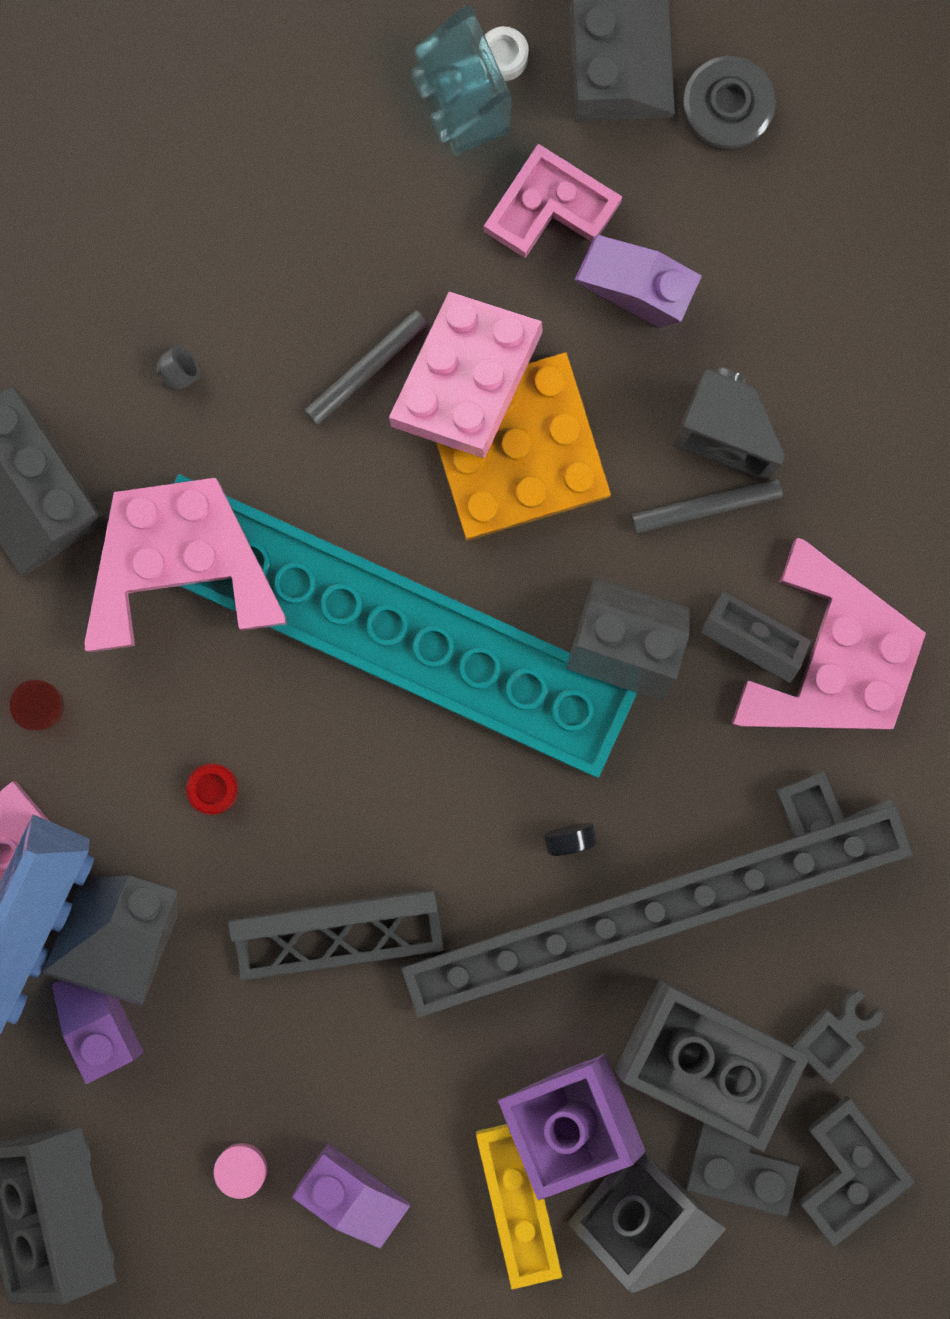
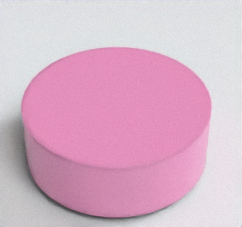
[214,1143,267,1199]

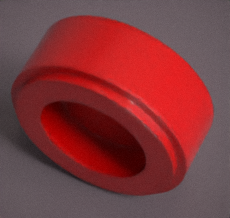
[186,764,239,815]

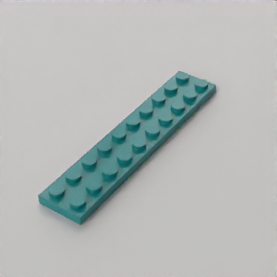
[174,474,637,778]

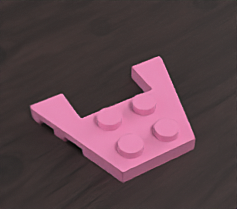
[84,478,287,653]
[731,538,926,730]

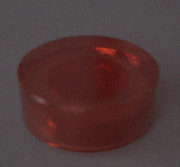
[10,680,64,731]

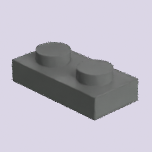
[701,591,811,683]

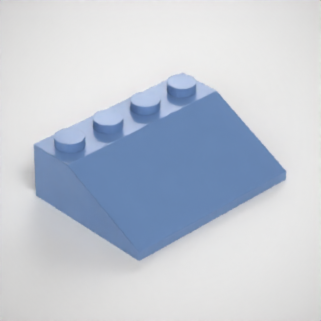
[0,814,95,1035]

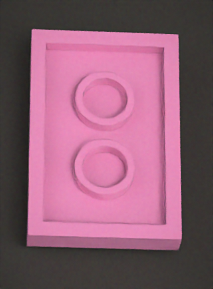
[389,292,543,459]

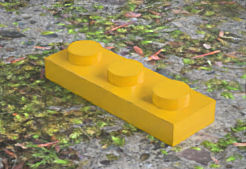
[476,1124,562,1289]

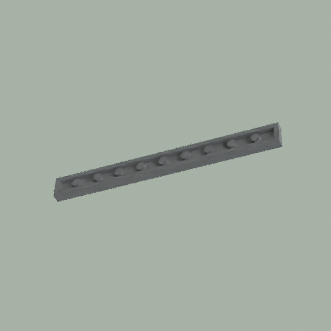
[401,805,913,1018]

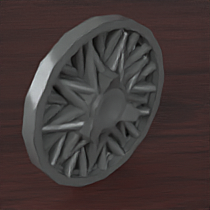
[682,55,776,149]

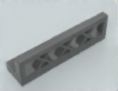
[228,889,444,981]

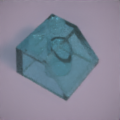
[410,4,512,155]

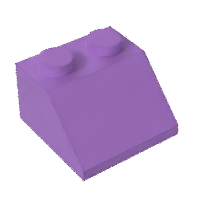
[498,1053,646,1200]

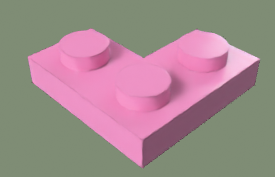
[484,144,622,258]

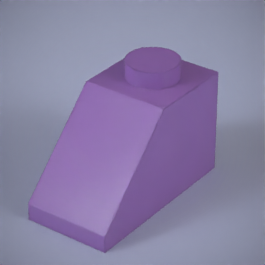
[574,235,702,328]
[52,980,144,1084]
[292,1143,411,1248]

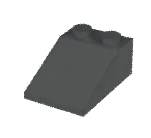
[614,978,810,1152]

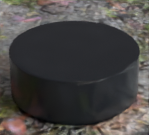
[544,823,597,856]

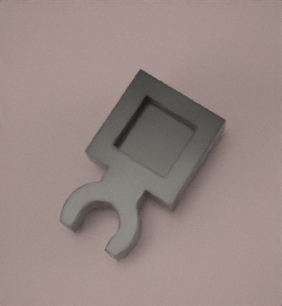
[790,989,884,1085]

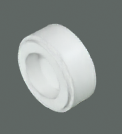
[479,26,529,81]

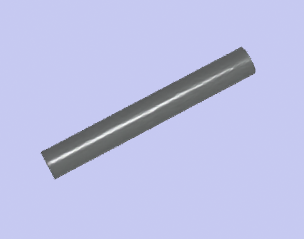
[304,310,429,425]
[631,478,783,534]

